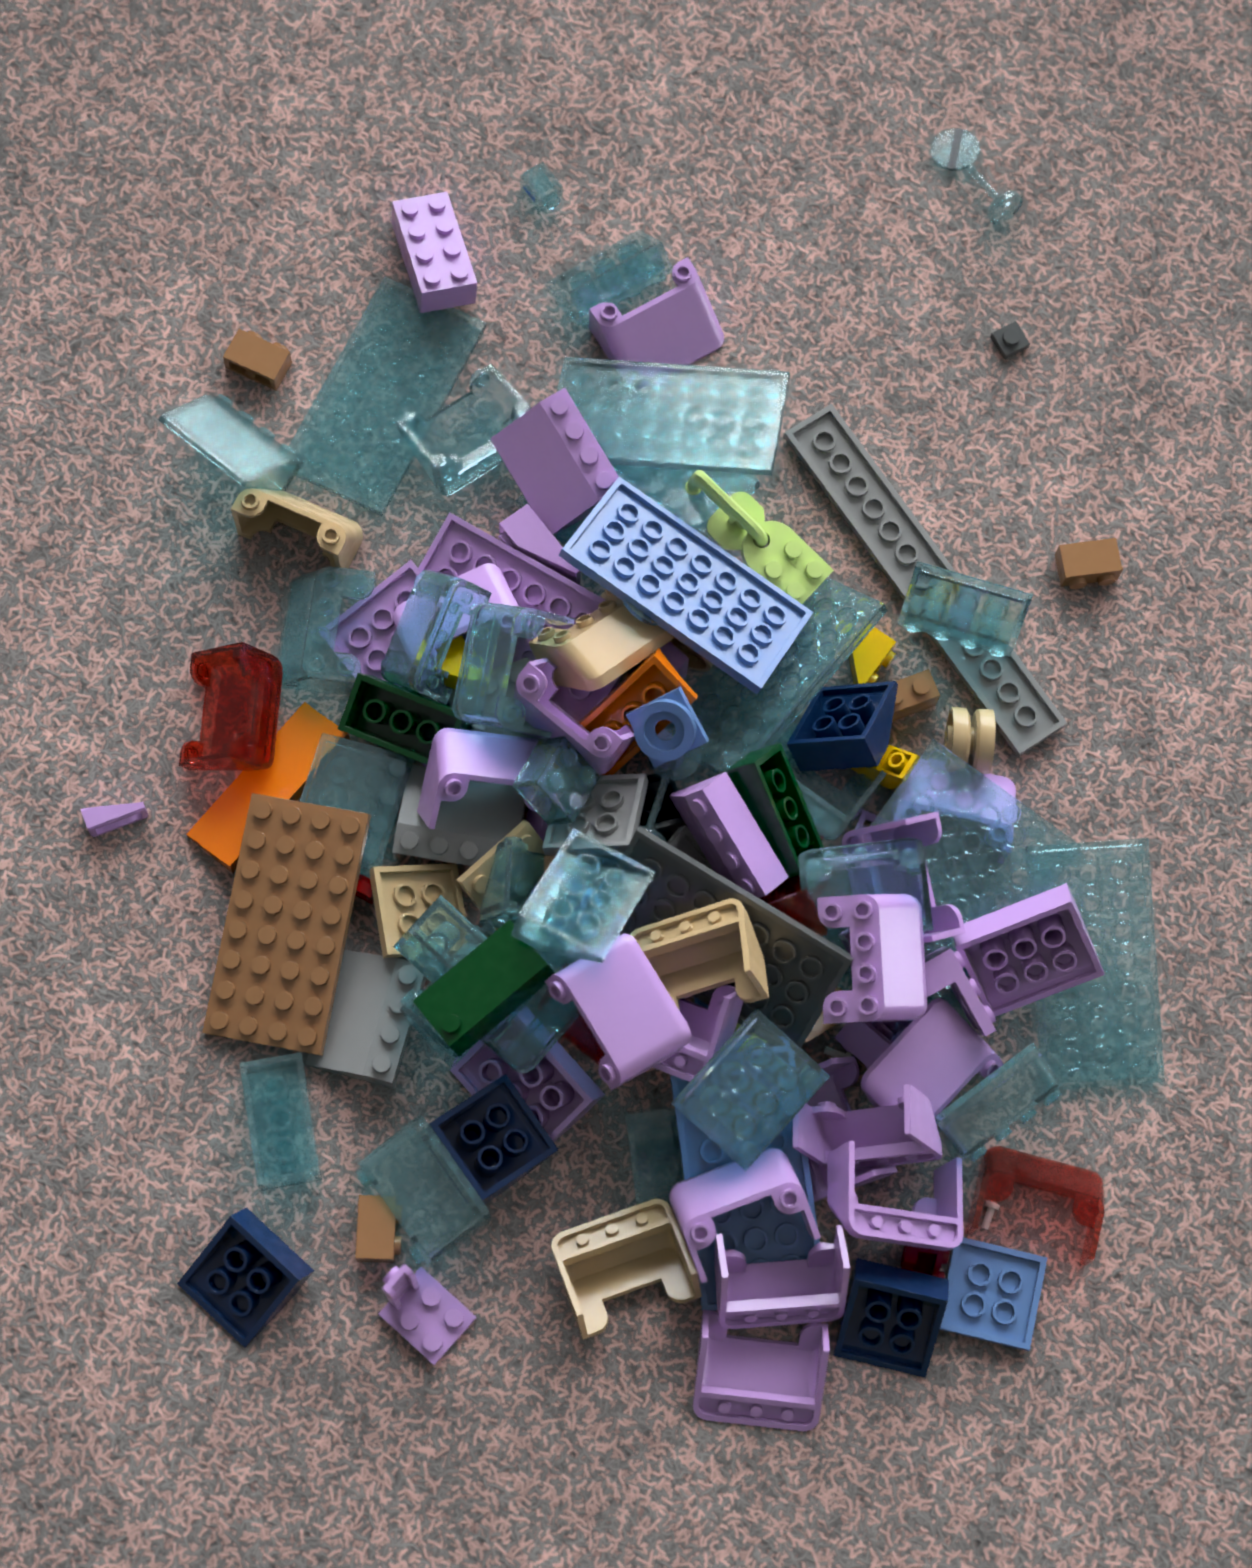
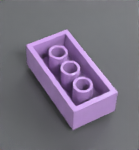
[391,192,477,313]

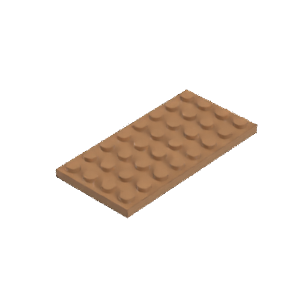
[202,793,371,1056]

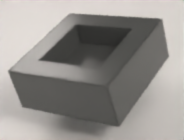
[990,321,1030,360]

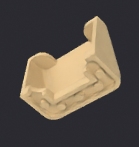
[231,486,363,580]

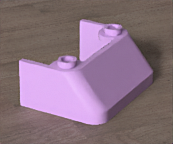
[417,728,554,842]
[793,1084,942,1170]
[827,1141,963,1251]
[669,1148,821,1283]
[714,1225,850,1329]

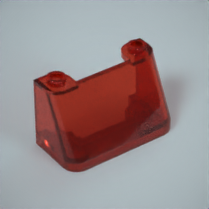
[179,642,283,771]

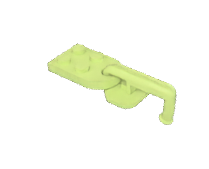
[685,470,834,604]

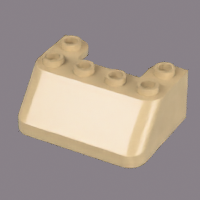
[528,588,675,691]
[630,899,769,1011]
[551,1199,702,1339]

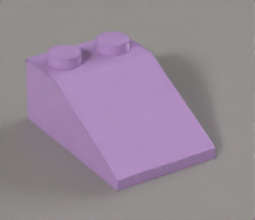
[498,504,581,585]

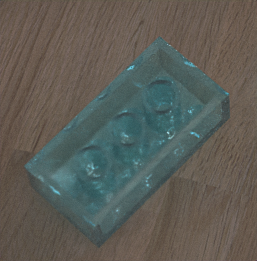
[239,1052,323,1191]

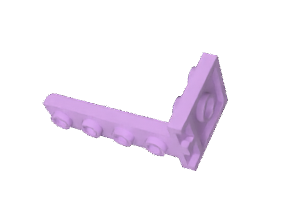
[378,1263,477,1365]

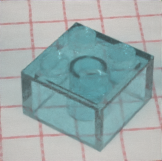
[512,736,600,825]

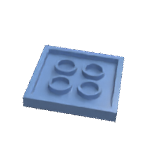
[940,1237,1047,1351]

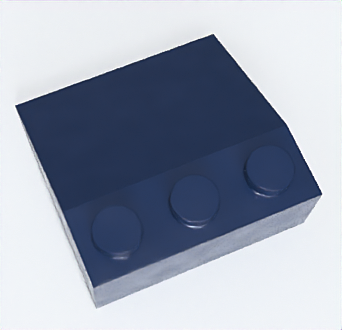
[787,681,898,771]
[426,1074,559,1209]
[177,1207,314,1348]
[833,1258,949,1378]

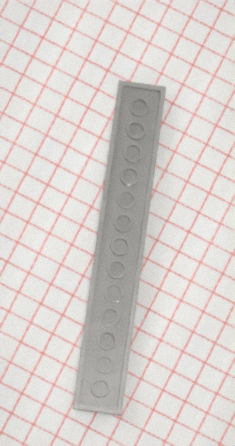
[784,404,1067,757]

